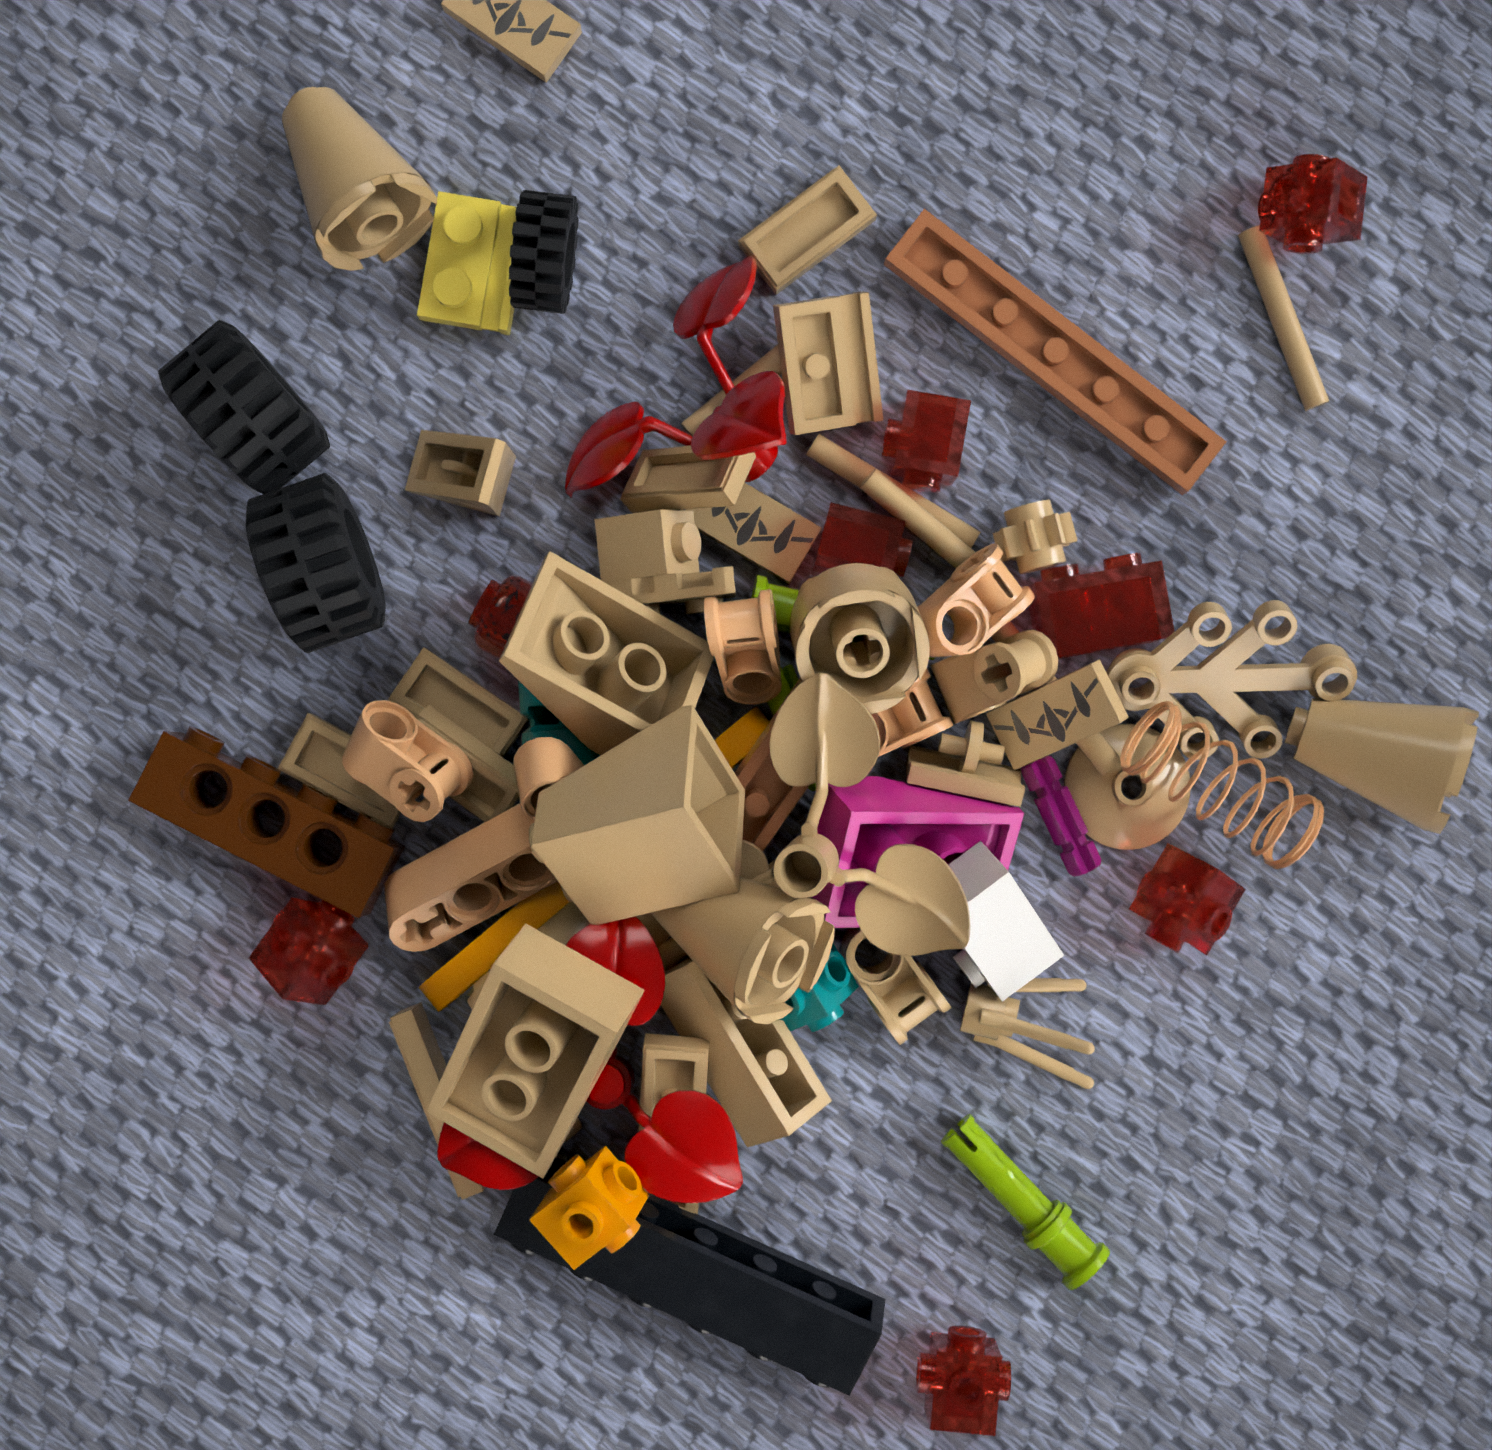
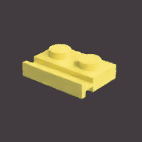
[417,191,516,335]

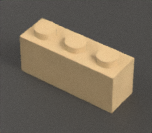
[661,956,832,1148]

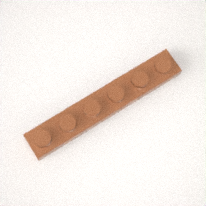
[884,208,1227,495]

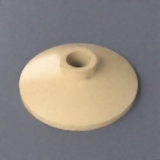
[1064,724,1191,850]

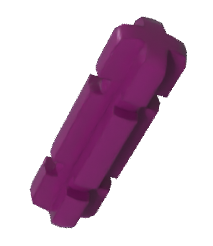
[1021,755,1102,877]

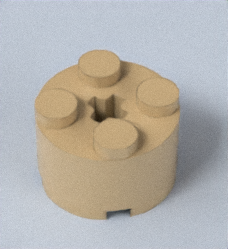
[790,563,930,714]

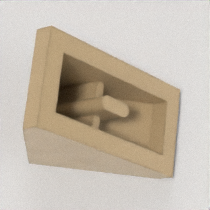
[405,430,516,517]

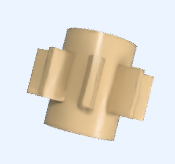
[993,500,1078,574]

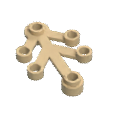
[1106,600,1357,760]

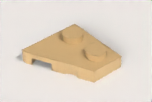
[605,566,736,614]

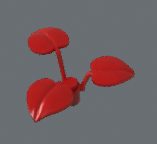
[565,255,787,498]
[437,916,743,1203]

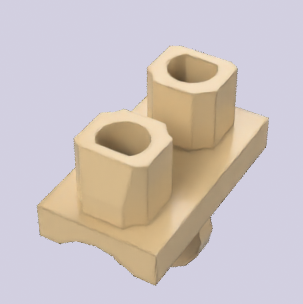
[906,720,1025,807]

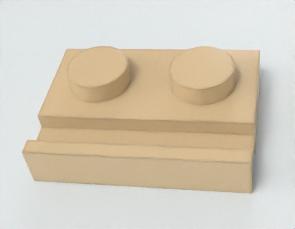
[773,291,883,435]

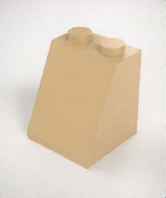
[529,705,745,925]

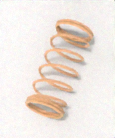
[1120,701,1324,870]

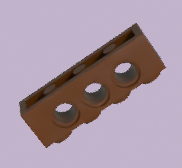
[128,726,405,918]

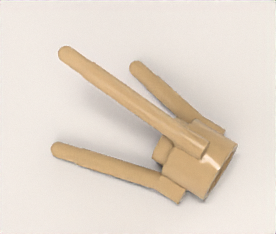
[960,978,1095,1089]

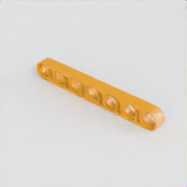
[418,706,770,1012]

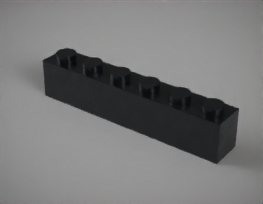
[494,1151,885,1396]

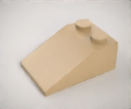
[499,551,714,755]
[426,924,645,1179]

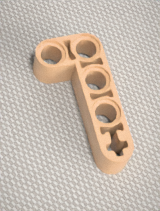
[385,737,584,952]

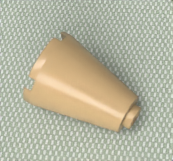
[282,87,437,271]
[1285,698,1479,834]
[651,877,835,1025]

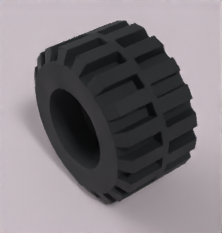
[158,319,330,494]
[246,473,386,653]

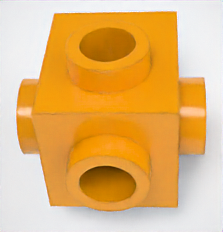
[529,1146,649,1270]

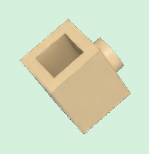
[594,509,701,582]

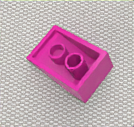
[811,776,1024,928]

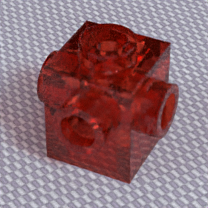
[1258,154,1368,254]
[1129,843,1246,956]
[248,897,369,1005]
[916,1326,1011,1436]

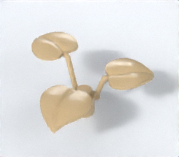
[740,672,971,956]

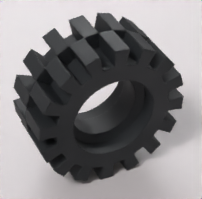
[509,190,579,314]

